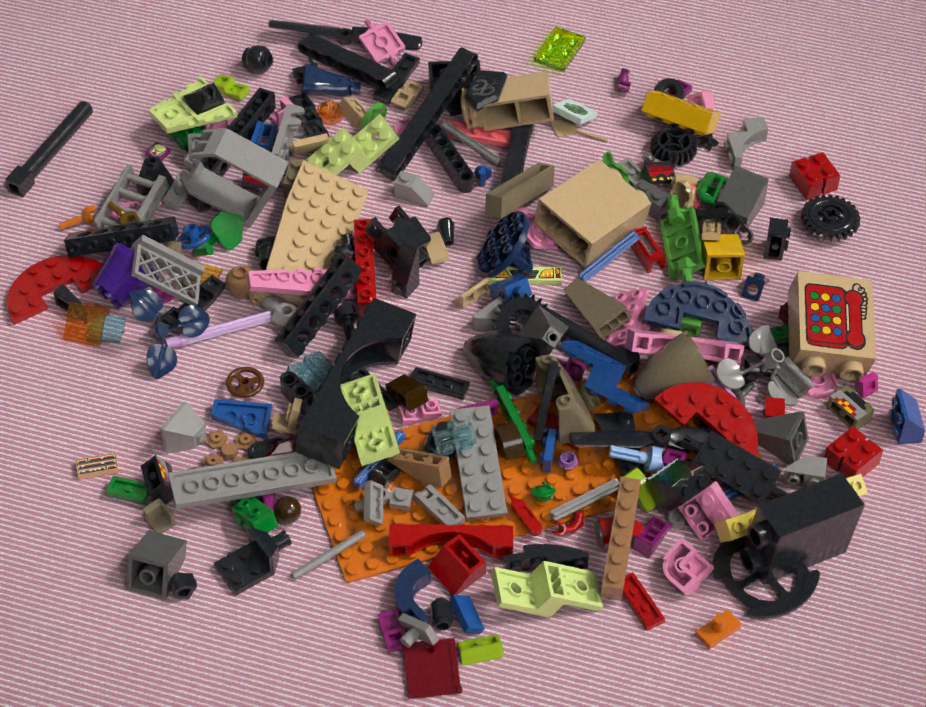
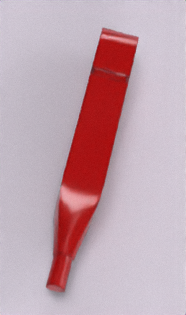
[508,493,542,536]

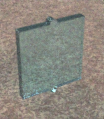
[87,315,126,344]

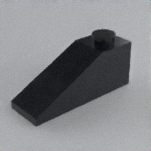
[391,240,420,299]

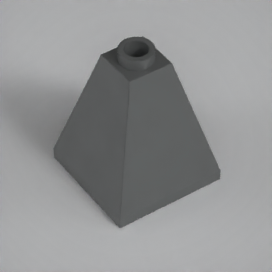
[517,305,569,356]
[755,411,809,465]

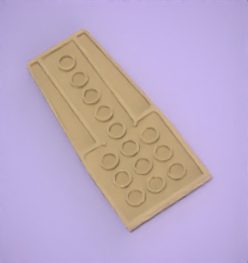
[265,160,369,306]

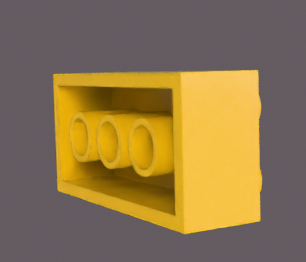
[641,91,721,136]

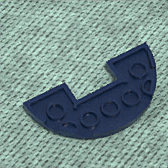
[642,282,753,351]

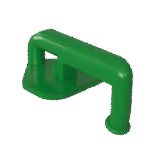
[696,172,729,208]
[192,212,243,258]

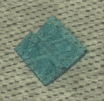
[286,351,334,392]

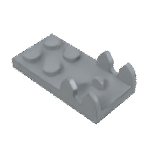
[272,104,306,173]

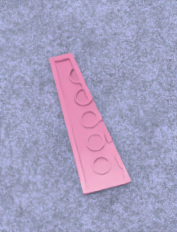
[246,267,357,300]

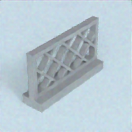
[131,235,205,306]

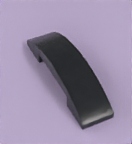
[161,275,226,326]

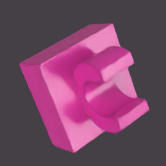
[854,372,878,398]

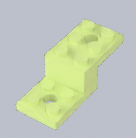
[306,114,400,175]
[341,373,400,466]
[491,561,603,617]

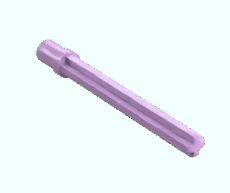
[165,311,272,348]

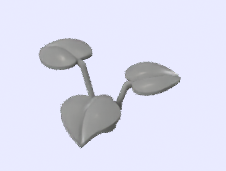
[715,325,798,405]

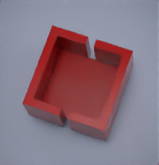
[789,152,841,200]
[824,426,883,478]

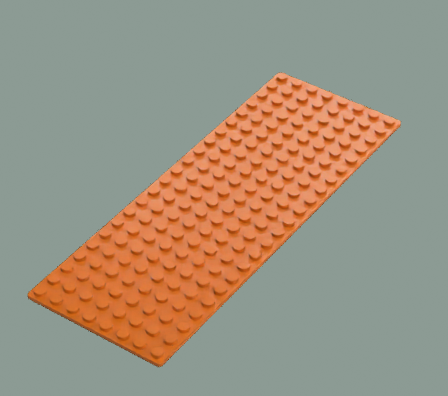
[312,359,763,583]

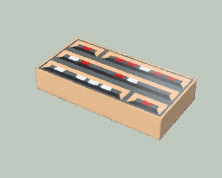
[76,453,119,479]

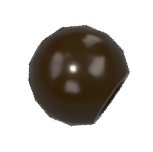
[274,496,302,524]

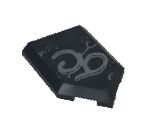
[464,70,508,111]

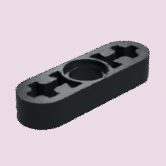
[712,201,754,245]

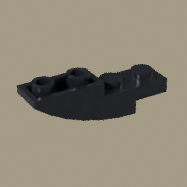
[504,544,589,572]

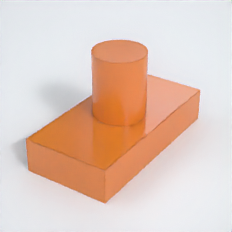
[695,609,742,650]

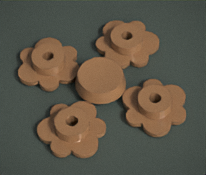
[202,430,257,467]

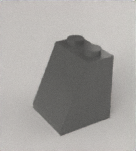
[717,166,769,229]
[126,530,187,600]

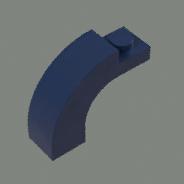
[395,559,431,624]

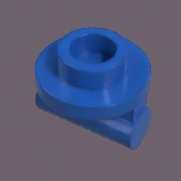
[474,165,492,187]

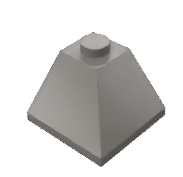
[160,401,207,454]

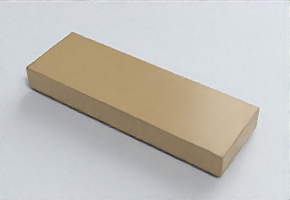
[702,219,721,240]

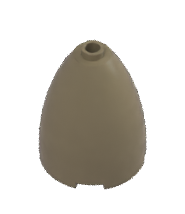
[633,331,715,400]

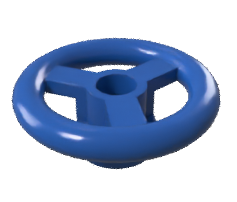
[177,224,211,249]

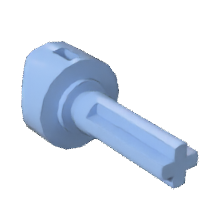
[608,445,665,474]

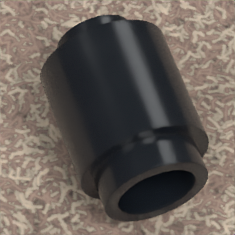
[430,598,453,631]

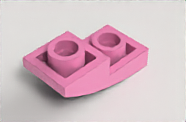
[397,398,442,426]

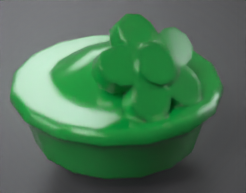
[531,482,556,502]

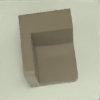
[143,498,176,534]

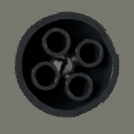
[464,333,542,395]

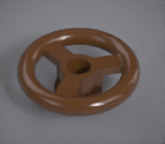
[226,366,264,398]

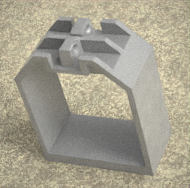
[179,128,289,227]

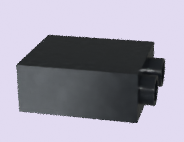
[740,473,865,585]

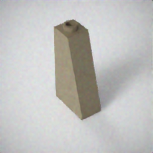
[563,278,632,339]

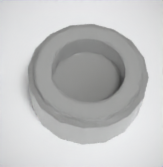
[667,509,687,529]

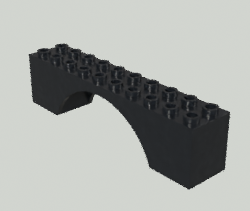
[294,298,417,469]

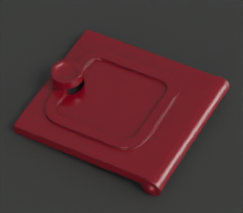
[403,638,463,699]

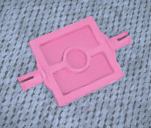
[359,18,405,66]

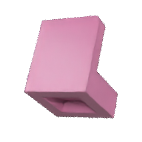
[687,91,715,109]
[270,96,296,127]

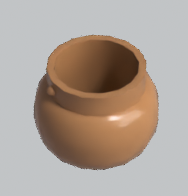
[225,266,253,299]

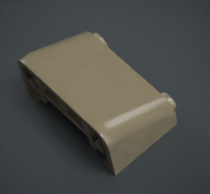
[535,355,595,445]

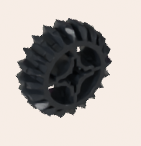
[650,125,698,168]

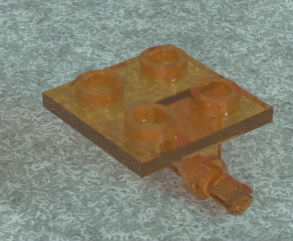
[63,302,110,347]

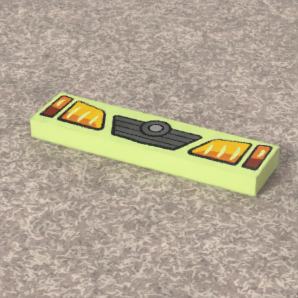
[489,267,562,285]

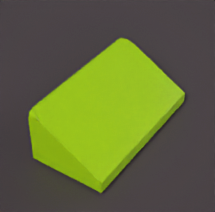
[457,634,504,665]

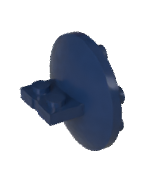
[476,211,533,278]

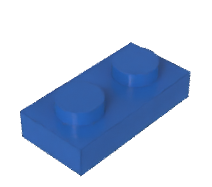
[539,428,557,473]

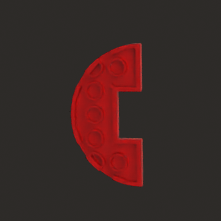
[7,255,103,325]
[653,382,758,456]

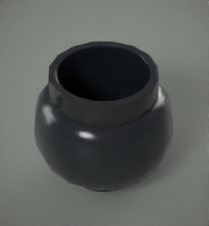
[242,45,273,74]

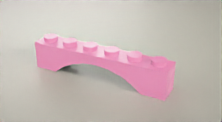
[625,329,744,365]

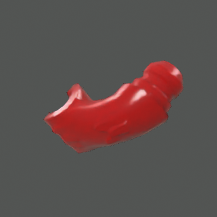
[552,511,585,536]

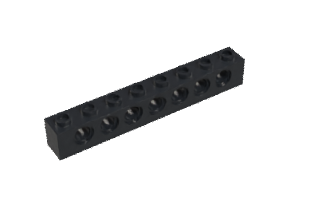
[201,87,276,177]

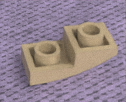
[426,231,450,264]

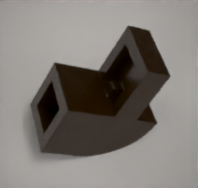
[493,421,526,461]

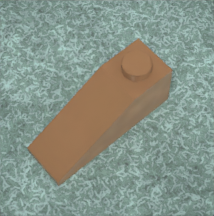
[387,447,452,487]

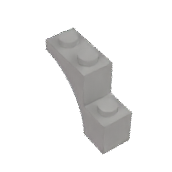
[724,117,768,169]

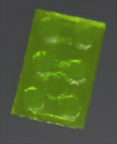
[534,26,586,72]

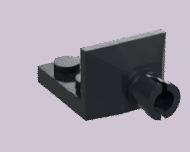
[182,82,226,115]
[214,528,292,596]

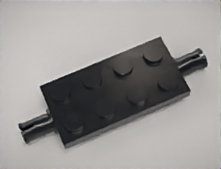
[680,431,789,505]

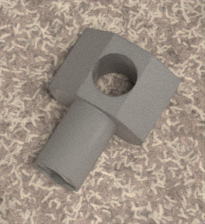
[261,296,298,329]

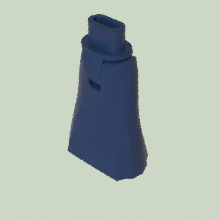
[301,63,361,96]

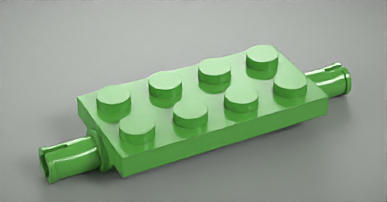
[660,195,706,283]

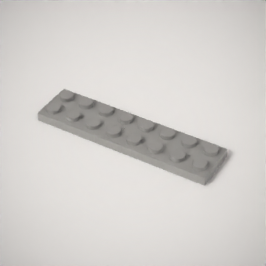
[168,452,337,510]

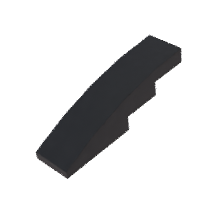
[289,94,329,138]

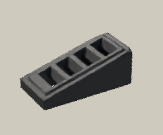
[53,284,87,321]
[368,458,403,488]

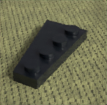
[593,412,644,477]

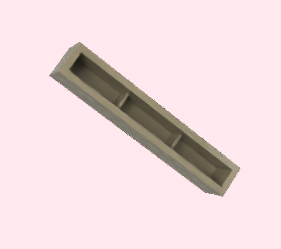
[485,163,555,219]

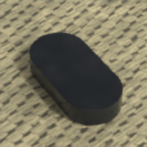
[248,438,283,459]

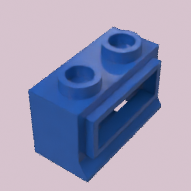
[251,121,279,153]

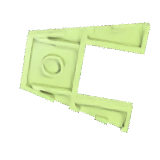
[149,76,237,134]

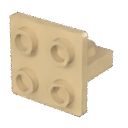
[271,398,302,436]

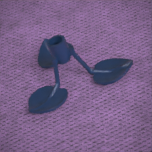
[129,289,210,379]

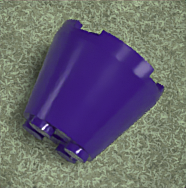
[92,242,159,309]

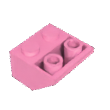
[678,482,739,541]

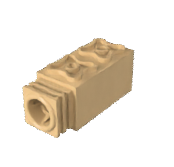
[461,71,554,131]

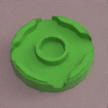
[360,102,387,130]

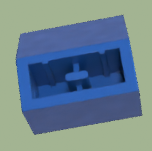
[888,389,925,444]

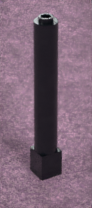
[5,101,93,197]
[519,297,640,379]

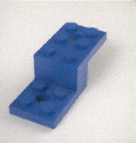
[561,341,650,414]

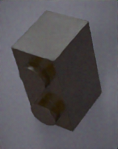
[385,374,429,411]

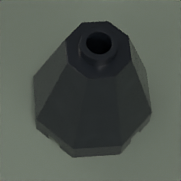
[136,156,174,196]

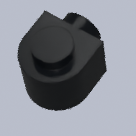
[169,572,197,599]

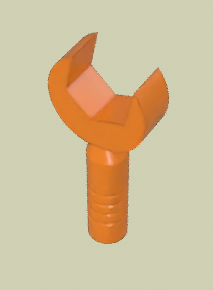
[59,205,99,230]

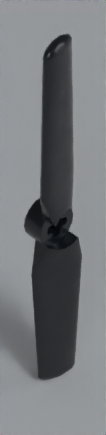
[268,20,422,50]
[569,425,716,451]

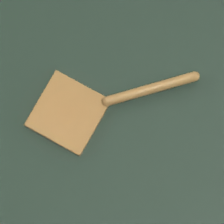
[550,118,608,142]

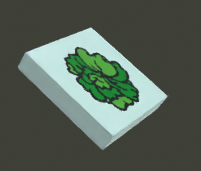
[553,98,598,125]

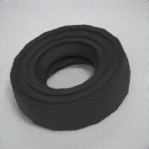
[654,78,685,99]

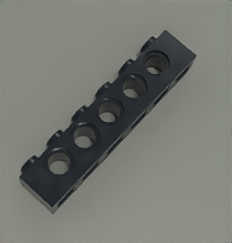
[64,216,179,258]
[274,255,362,357]

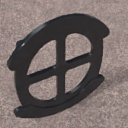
[712,535,820,619]

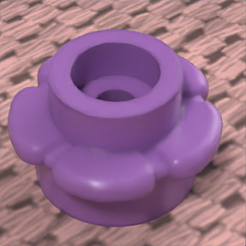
[558,451,578,470]

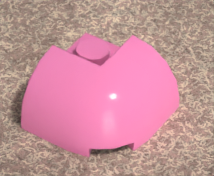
[662,538,714,596]

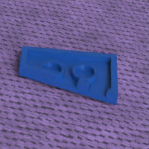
[211,399,273,440]

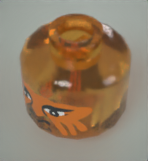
[317,100,344,125]

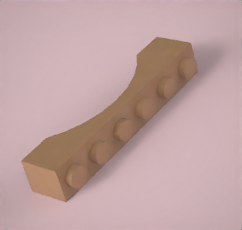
[601,477,641,600]

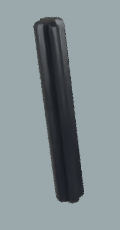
[660,206,731,221]

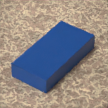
[449,594,485,634]

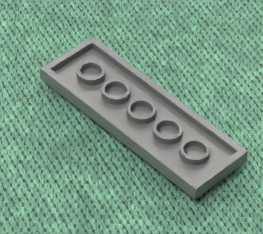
[450,406,507,521]

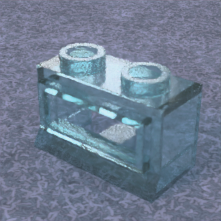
[431,416,477,455]

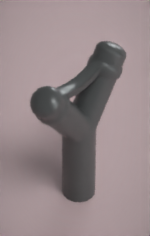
[730,382,755,406]

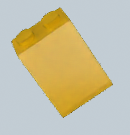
[701,234,745,280]

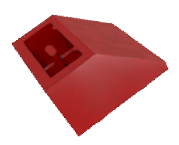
[428,534,486,595]

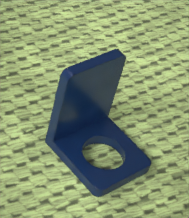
[741,272,770,301]

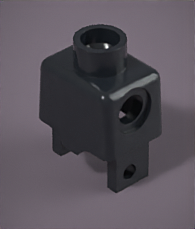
[364,205,431,269]

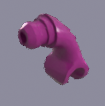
[617,68,631,93]

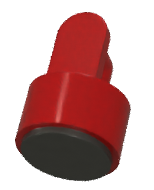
[595,516,643,549]

